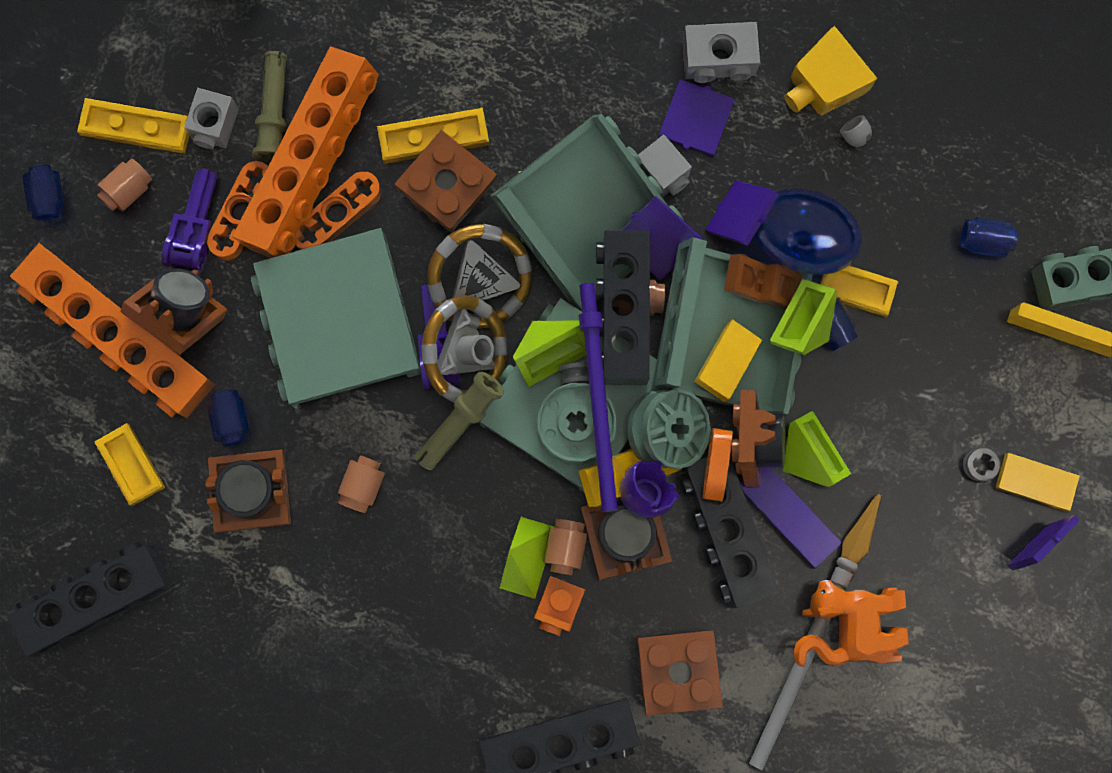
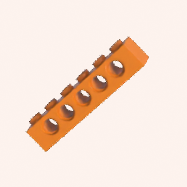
[232,46,379,258]
[10,243,215,419]

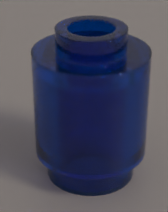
[22,165,65,221]
[960,217,1018,258]
[824,297,858,351]
[207,390,251,447]

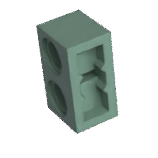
[1031,246,1112,311]

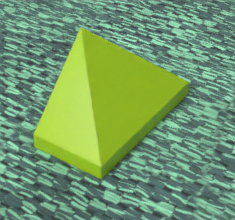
[770,279,837,355]
[513,320,586,388]
[783,411,851,487]
[499,517,554,599]

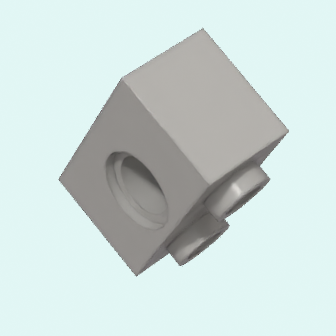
[682,22,760,83]

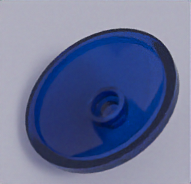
[755,189,862,275]

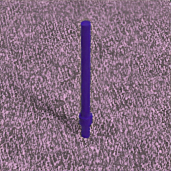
[579,283,617,512]

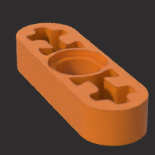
[207,161,268,261]
[295,172,381,250]

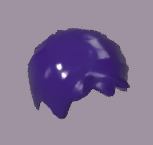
[619,461,680,518]

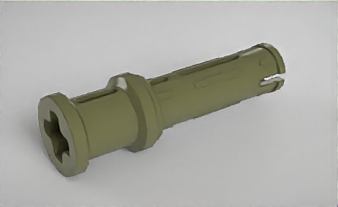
[252,51,287,162]
[415,372,504,470]

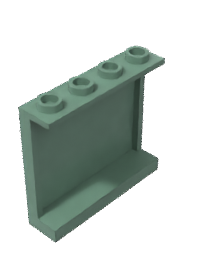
[490,114,684,311]
[251,228,421,409]
[652,237,813,415]
[479,298,661,493]

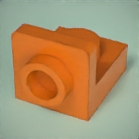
[534,576,585,636]

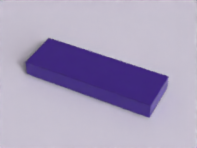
[740,468,842,569]

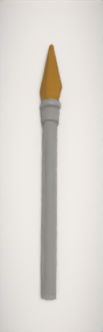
[749,494,881,770]

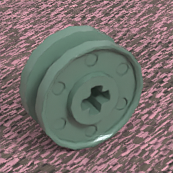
[537,383,617,465]
[627,389,711,469]

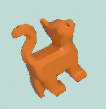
[793,580,909,667]

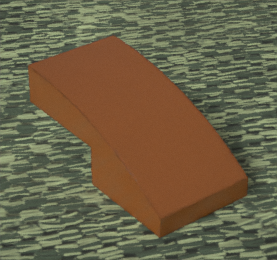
[724,254,802,309]

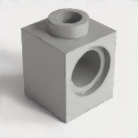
[184,88,239,149]
[638,135,692,198]

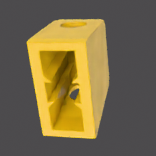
[784,26,877,115]

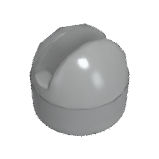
[840,115,872,147]

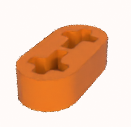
[702,428,732,502]

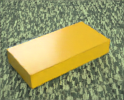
[820,259,898,317]
[694,319,762,402]
[95,423,165,506]
[995,453,1080,512]

